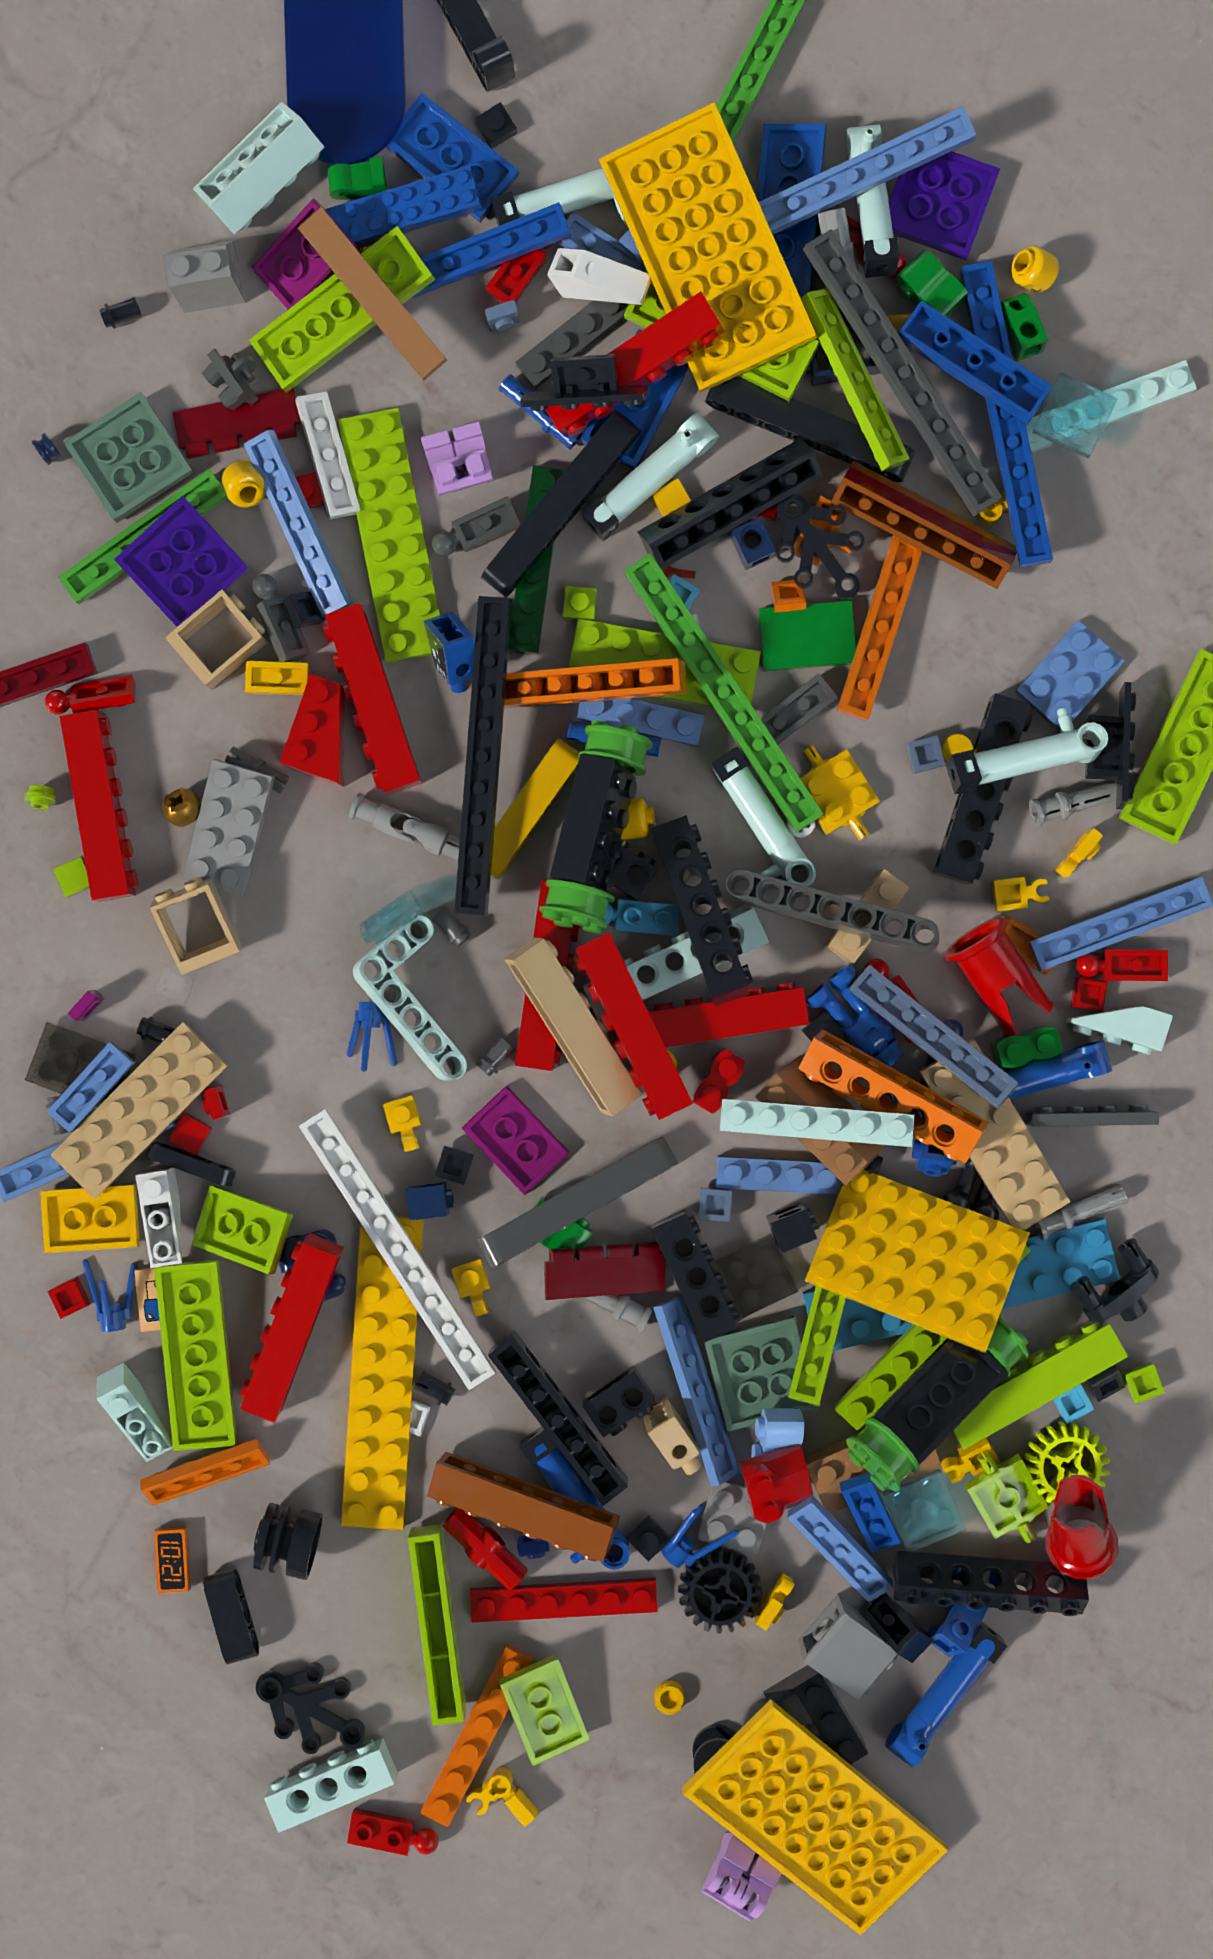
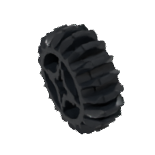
[678,1546,762,1634]

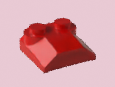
[740,1444,813,1523]

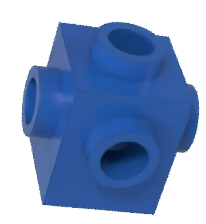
[912,1130,957,1177]

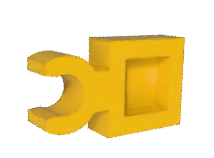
[1054,828,1103,878]
[992,877,1050,912]
[941,1437,1001,1483]
[754,1572,795,1631]

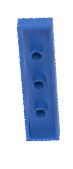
[325,165,483,247]
[898,301,1053,425]

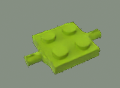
[964,1451,1049,1543]

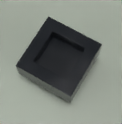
[474,102,517,149]
[283,591,325,629]
[801,1010,844,1042]
[434,1145,474,1185]
[1087,1365,1125,1402]
[627,1515,671,1562]

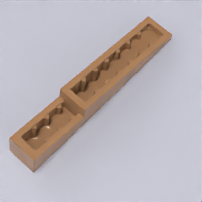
[298,207,447,381]

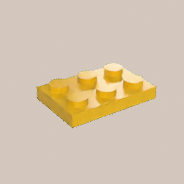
[40,1184,140,1253]

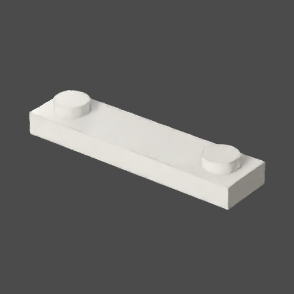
[295,391,360,520]

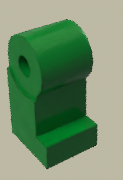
[328,156,387,200]
[1001,293,1048,361]

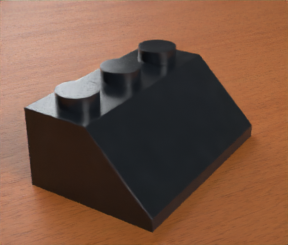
[763,1665,869,1765]

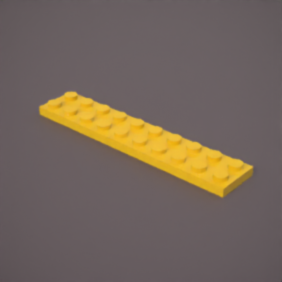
[341,1216,424,1530]

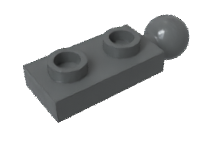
[432,496,521,556]
[252,574,311,663]

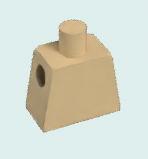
[643,1396,702,1475]

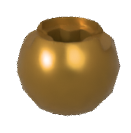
[162,788,201,827]

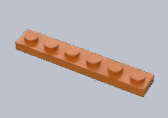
[837,535,923,721]
[420,1643,534,1827]

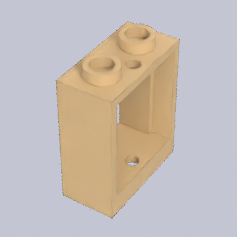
[165,590,268,690]
[150,877,241,975]

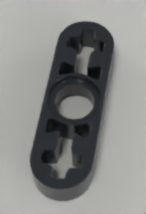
[146,1141,237,1187]

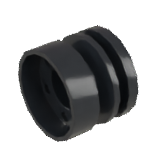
[253,1503,323,1580]

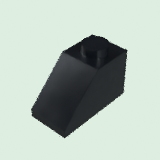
[859,1592,934,1663]

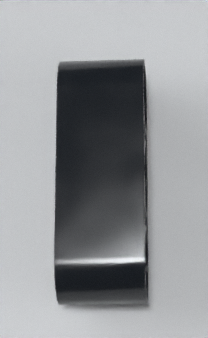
[203,1568,259,1665]

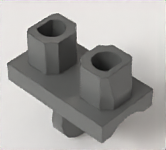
[202,349,258,410]

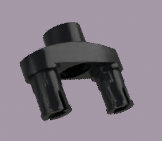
[1070,1238,1159,1323]

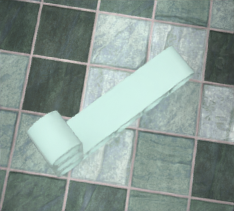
[353,915,467,1081]

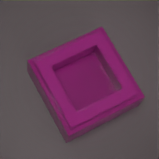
[67,990,104,1021]

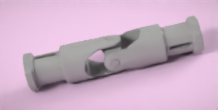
[348,793,460,861]

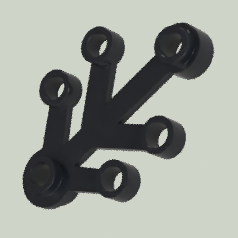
[776,494,865,600]
[256,1662,366,1754]

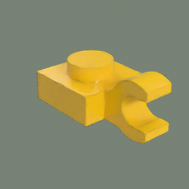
[383,1095,422,1152]
[451,1258,491,1317]

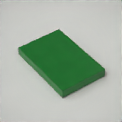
[758,601,856,672]

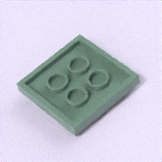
[63,392,194,523]
[705,1315,818,1432]

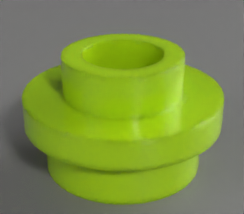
[24,785,57,810]

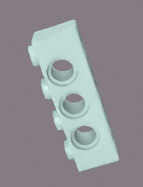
[264,1738,398,1833]

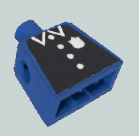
[424,611,475,693]

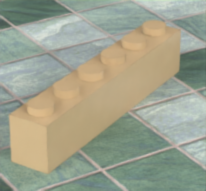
[504,938,642,1116]

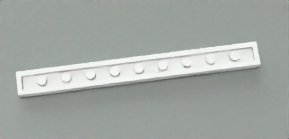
[299,1108,496,1390]

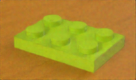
[191,1185,294,1275]
[498,1654,590,1766]

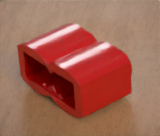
[692,1048,745,1114]

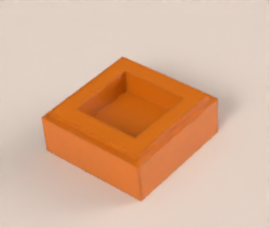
[771,579,806,613]

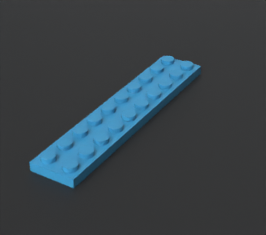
[802,1218,1121,1351]

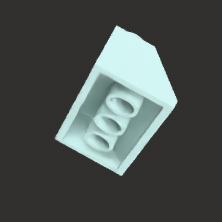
[193,102,324,234]

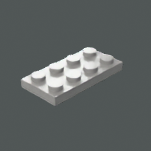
[183,759,275,896]

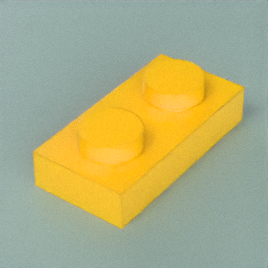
[245,661,310,696]

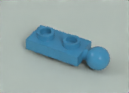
[604,899,680,937]

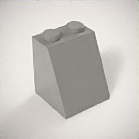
[163,240,245,313]
[798,1594,897,1700]

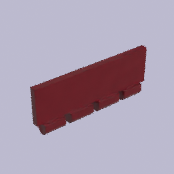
[172,388,301,459]
[544,1241,665,1300]

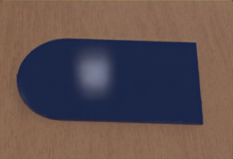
[284,0,406,165]

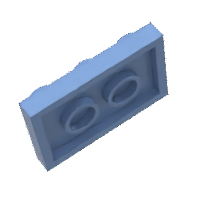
[1015,620,1125,732]

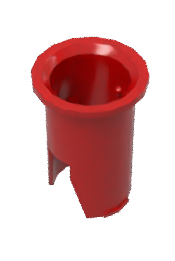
[944,916,1054,1037]
[1046,1475,1119,1579]

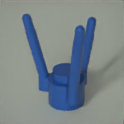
[347,1002,397,1072]
[82,1259,137,1332]
[661,1504,739,1567]

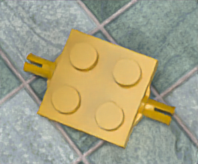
[800,745,880,840]

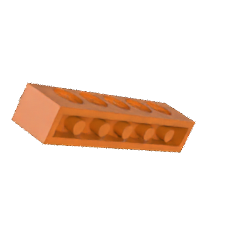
[504,658,687,709]
[798,1029,989,1163]

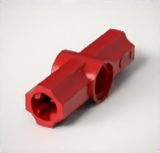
[442,1508,528,1591]

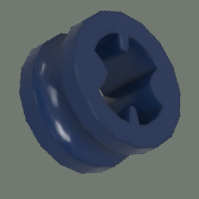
[32,433,62,465]

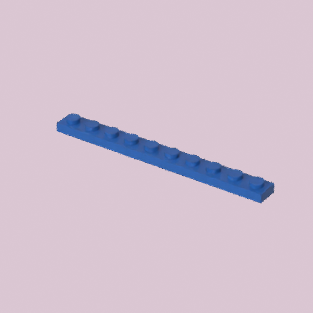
[960,260,1053,568]

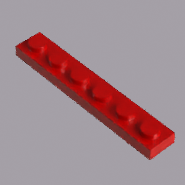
[470,1577,658,1623]

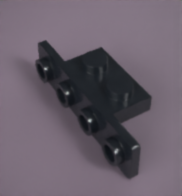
[520,354,650,411]
[1085,682,1136,810]

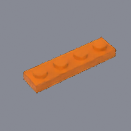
[140,1438,270,1506]

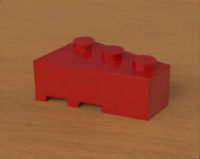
[279,674,345,787]

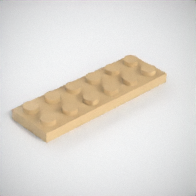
[51,1022,229,1199]
[919,1039,1070,1230]

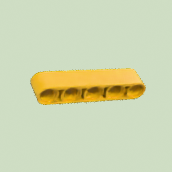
[491,738,579,880]

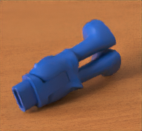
[805,963,904,1067]

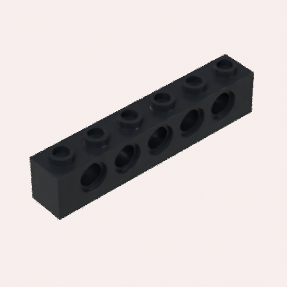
[637,439,824,570]
[932,693,1033,885]
[651,815,753,1006]
[488,1330,628,1506]
[893,1551,1089,1616]

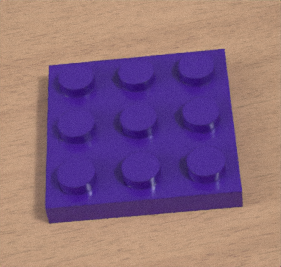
[889,151,1000,260]
[114,496,249,627]

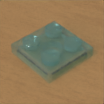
[1032,372,1118,459]
[359,889,420,945]
[883,1469,966,1552]

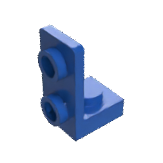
[927,1584,988,1657]

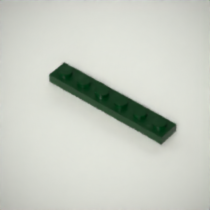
[509,465,564,655]

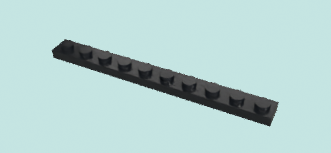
[454,596,513,916]

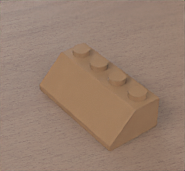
[755,1055,888,1187]
[804,1433,941,1514]

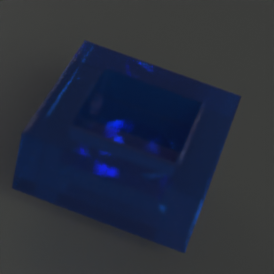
[517,1535,551,1559]

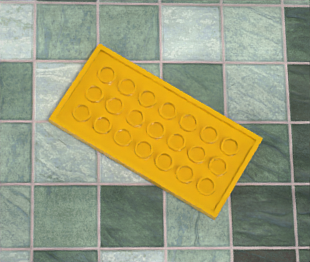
[599,102,817,393]
[682,1699,948,1936]

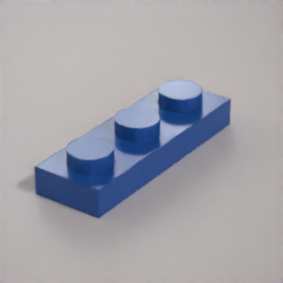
[839,1472,901,1553]

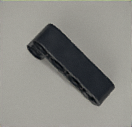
[436,0,515,92]

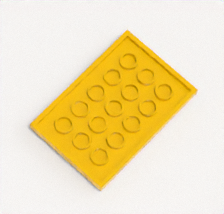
[805,1170,1030,1353]

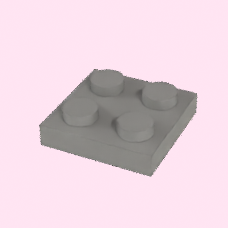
[697,1481,766,1556]

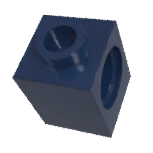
[731,517,776,570]
[406,1182,454,1220]

